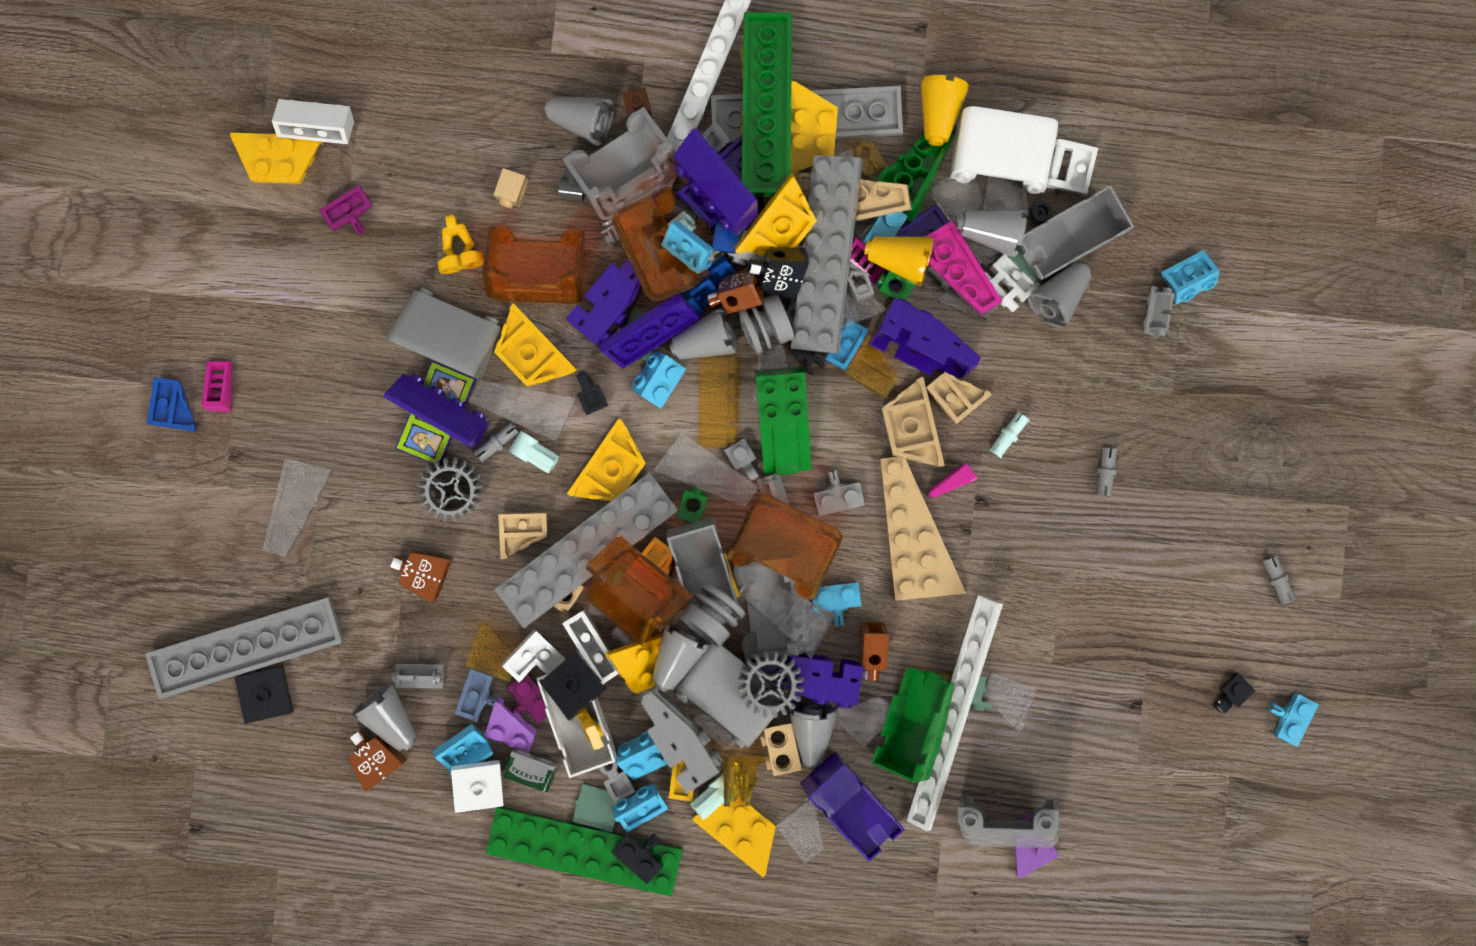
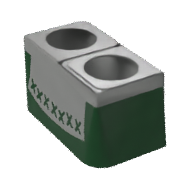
[502,748,557,792]

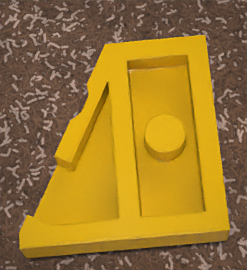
[577,708,604,750]

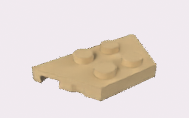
[881,377,945,467]

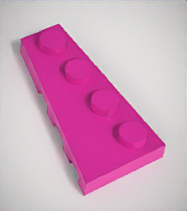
[925,221,1002,315]

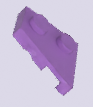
[484,697,537,754]
[1014,812,1059,879]

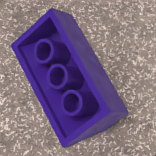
[673,128,758,236]
[383,373,490,448]

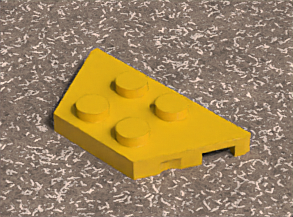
[791,81,838,172]
[230,133,324,184]
[734,174,817,256]
[494,303,577,387]
[567,419,646,502]
[605,633,663,693]
[692,794,776,877]

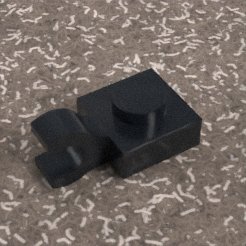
[576,372,609,415]
[1212,673,1255,714]

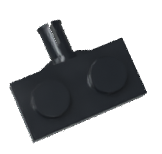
[611,832,664,884]

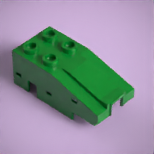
[755,366,811,475]
[871,666,955,783]

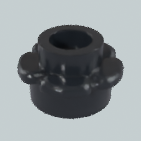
[1028,201,1052,225]

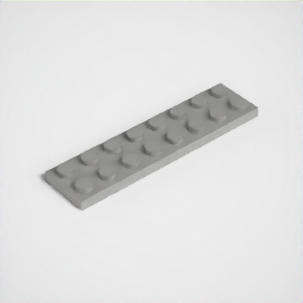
[711,86,903,143]
[791,155,863,354]
[495,473,678,628]
[145,597,344,699]

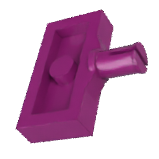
[319,185,374,235]
[507,674,547,724]

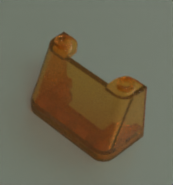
[612,186,710,302]
[482,226,585,305]
[726,494,843,600]

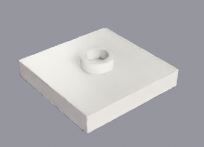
[451,760,503,813]

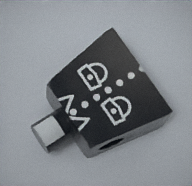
[748,247,809,300]

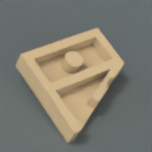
[926,372,992,424]
[498,511,548,559]

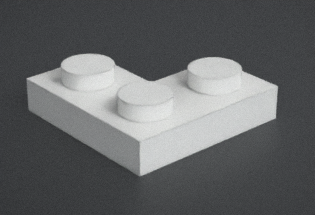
[501,630,566,682]

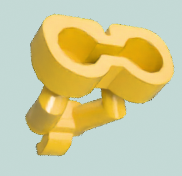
[437,215,485,274]

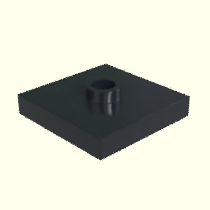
[540,651,607,720]
[235,666,294,724]

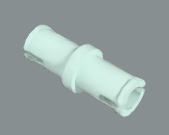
[988,411,1030,458]

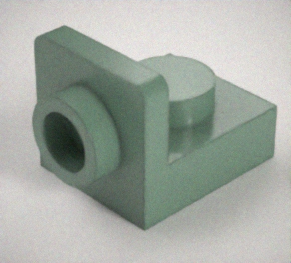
[970,676,994,711]

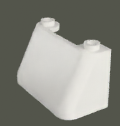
[950,106,1058,194]

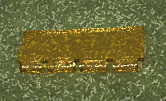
[699,355,738,448]

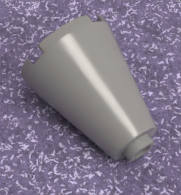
[545,96,614,146]
[956,208,1026,257]
[1028,262,1091,328]
[669,307,738,360]
[652,621,710,692]
[352,683,417,751]
[789,698,838,768]

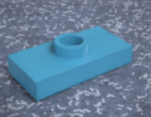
[824,318,869,371]

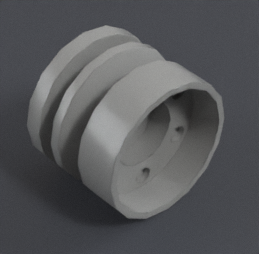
[739,294,795,354]
[679,583,745,648]

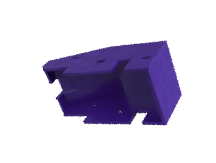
[566,249,656,348]
[868,298,981,379]
[760,653,863,708]
[800,751,905,861]

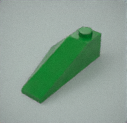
[876,134,955,223]

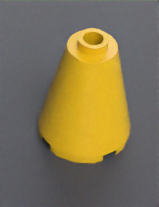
[921,75,969,146]
[864,236,934,286]

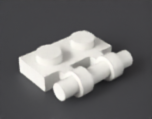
[985,254,1040,313]

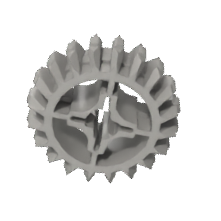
[417,457,483,522]
[737,651,804,718]

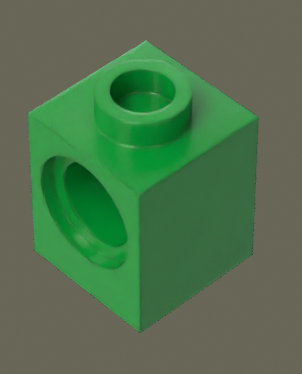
[876,271,915,301]
[676,487,708,523]

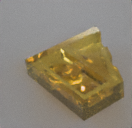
[844,335,898,399]
[465,622,513,682]
[723,756,765,807]

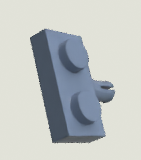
[454,668,497,722]

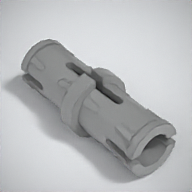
[473,422,520,463]
[1096,447,1118,497]
[1262,555,1296,605]

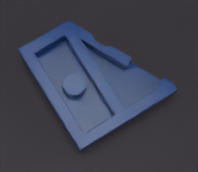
[147,377,197,432]

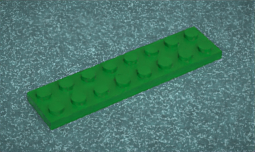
[742,12,792,196]
[486,806,682,897]

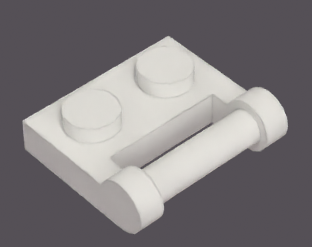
[1046,139,1098,196]

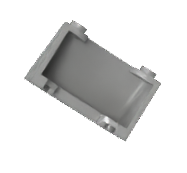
[563,107,678,220]
[386,287,503,380]
[733,555,815,659]
[673,643,781,749]
[958,795,1059,848]

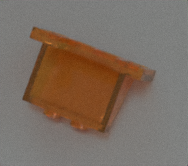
[586,535,693,646]

